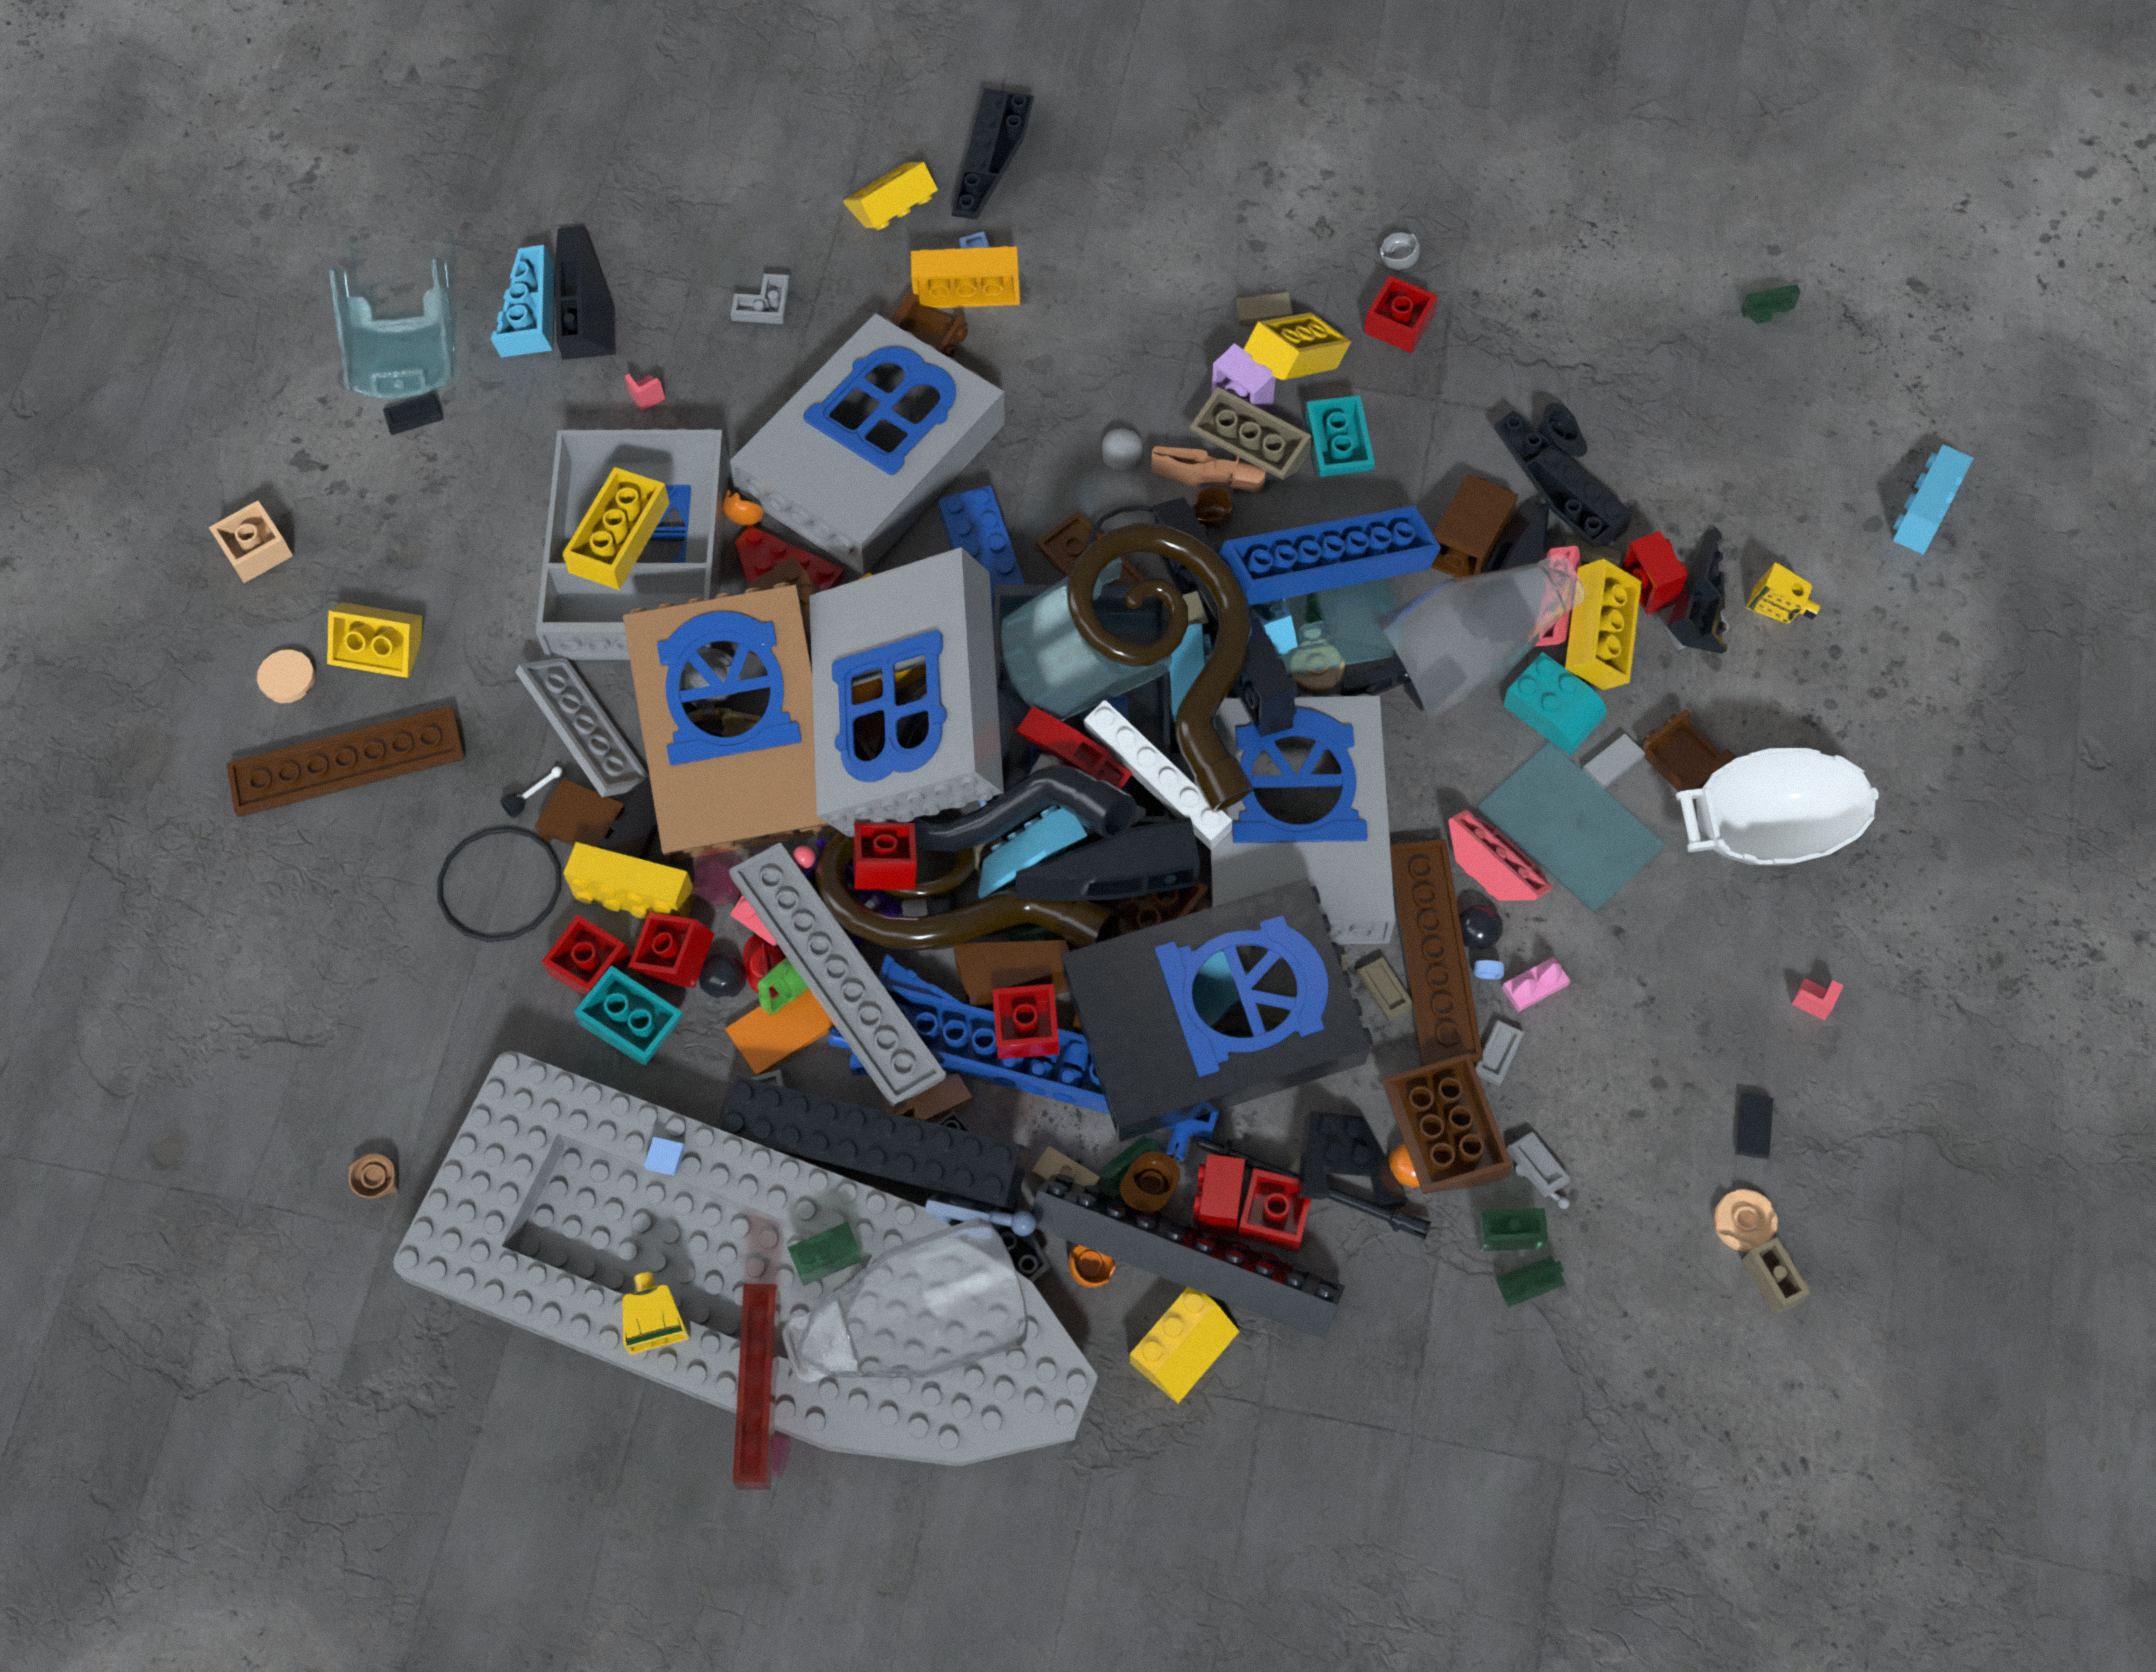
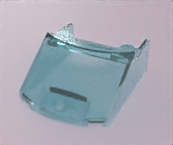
[329,258,455,399]
[1001,557,1173,721]
[1277,578,1400,675]

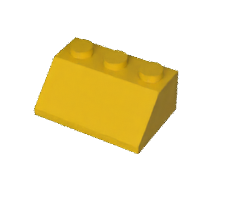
[843,162,938,230]
[327,602,423,678]
[1130,1287,1239,1404]

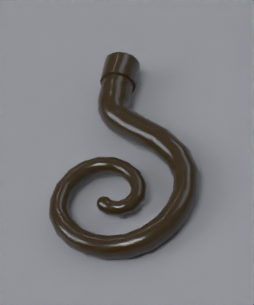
[1067,523,1254,813]
[815,813,1120,951]

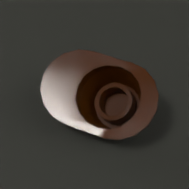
[1120,1151,1180,1212]

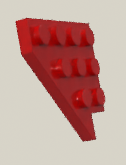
[735,525,844,592]

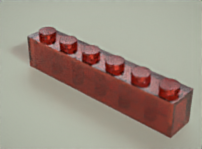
[733,1284,781,1490]

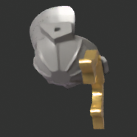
[679,648,745,726]

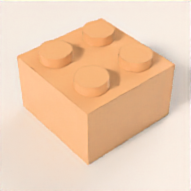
[209,500,293,583]

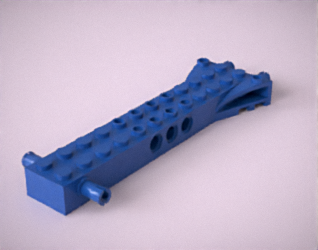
[828,954,1220,1161]

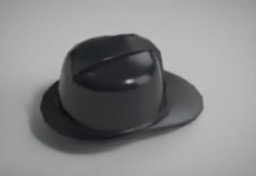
[1538,403,1588,457]

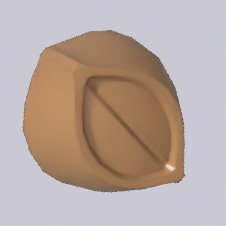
[348,1154,398,1199]

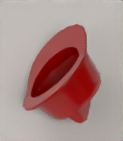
[743,934,786,997]

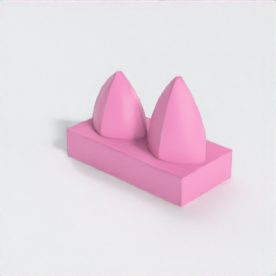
[1502,957,1570,1012]

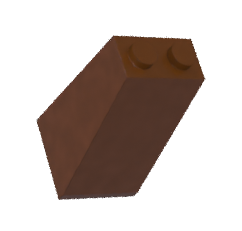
[1430,474,1518,586]
[953,940,1074,1012]

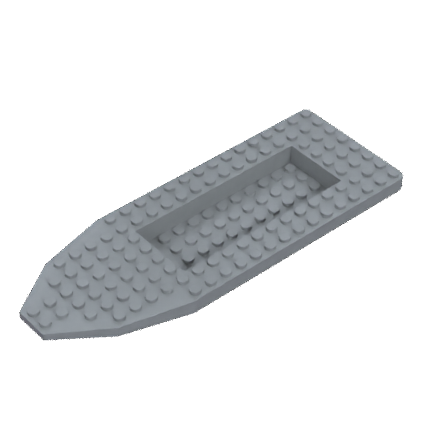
[393,1051,1098,1466]

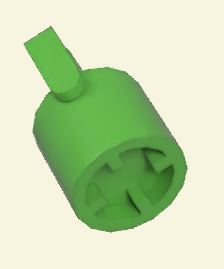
[758,957,809,1015]

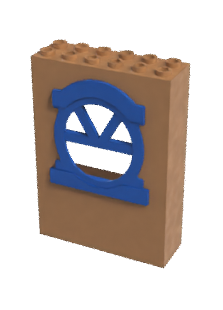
[623,583,839,863]

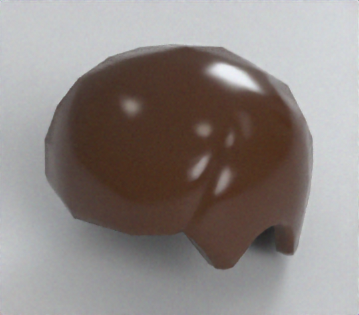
[1191,487,1233,529]

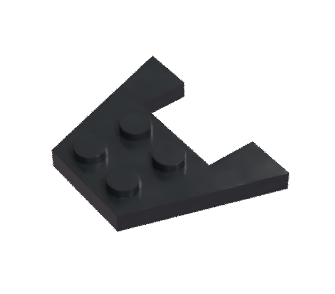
[1297,1111,1408,1207]

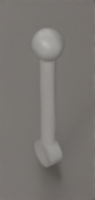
[1515,1165,1570,1209]

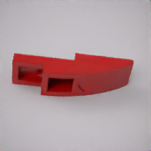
[1016,707,1132,790]

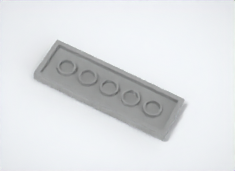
[515,657,650,797]

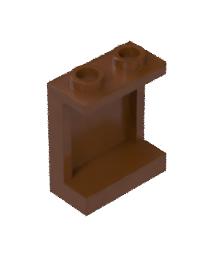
[891,292,968,358]
[1642,709,1736,792]
[535,778,625,848]

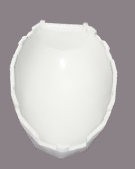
[1676,748,1879,866]

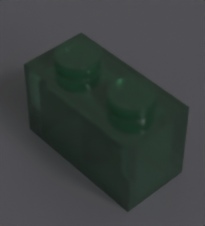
[1477,1208,1548,1252]
[788,1222,863,1286]

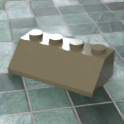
[1189,387,1311,479]

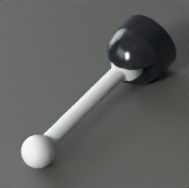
[500,767,563,819]

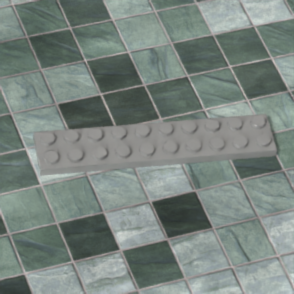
[729,842,946,1109]

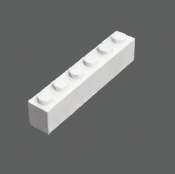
[1084,700,1232,850]

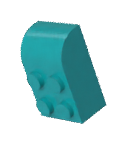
[1304,395,1375,478]
[1503,652,1607,756]
[574,966,684,1065]

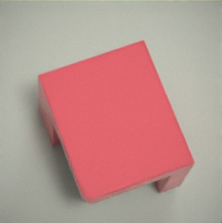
[624,374,665,412]
[1792,979,1844,1021]

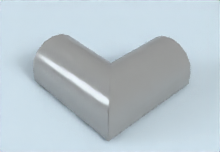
[730,273,790,324]

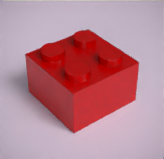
[1364,276,1438,353]
[1621,531,1687,615]
[853,822,917,890]
[628,912,715,988]
[541,915,631,997]
[992,984,1059,1060]
[1193,1154,1245,1237]
[1238,1168,1311,1253]

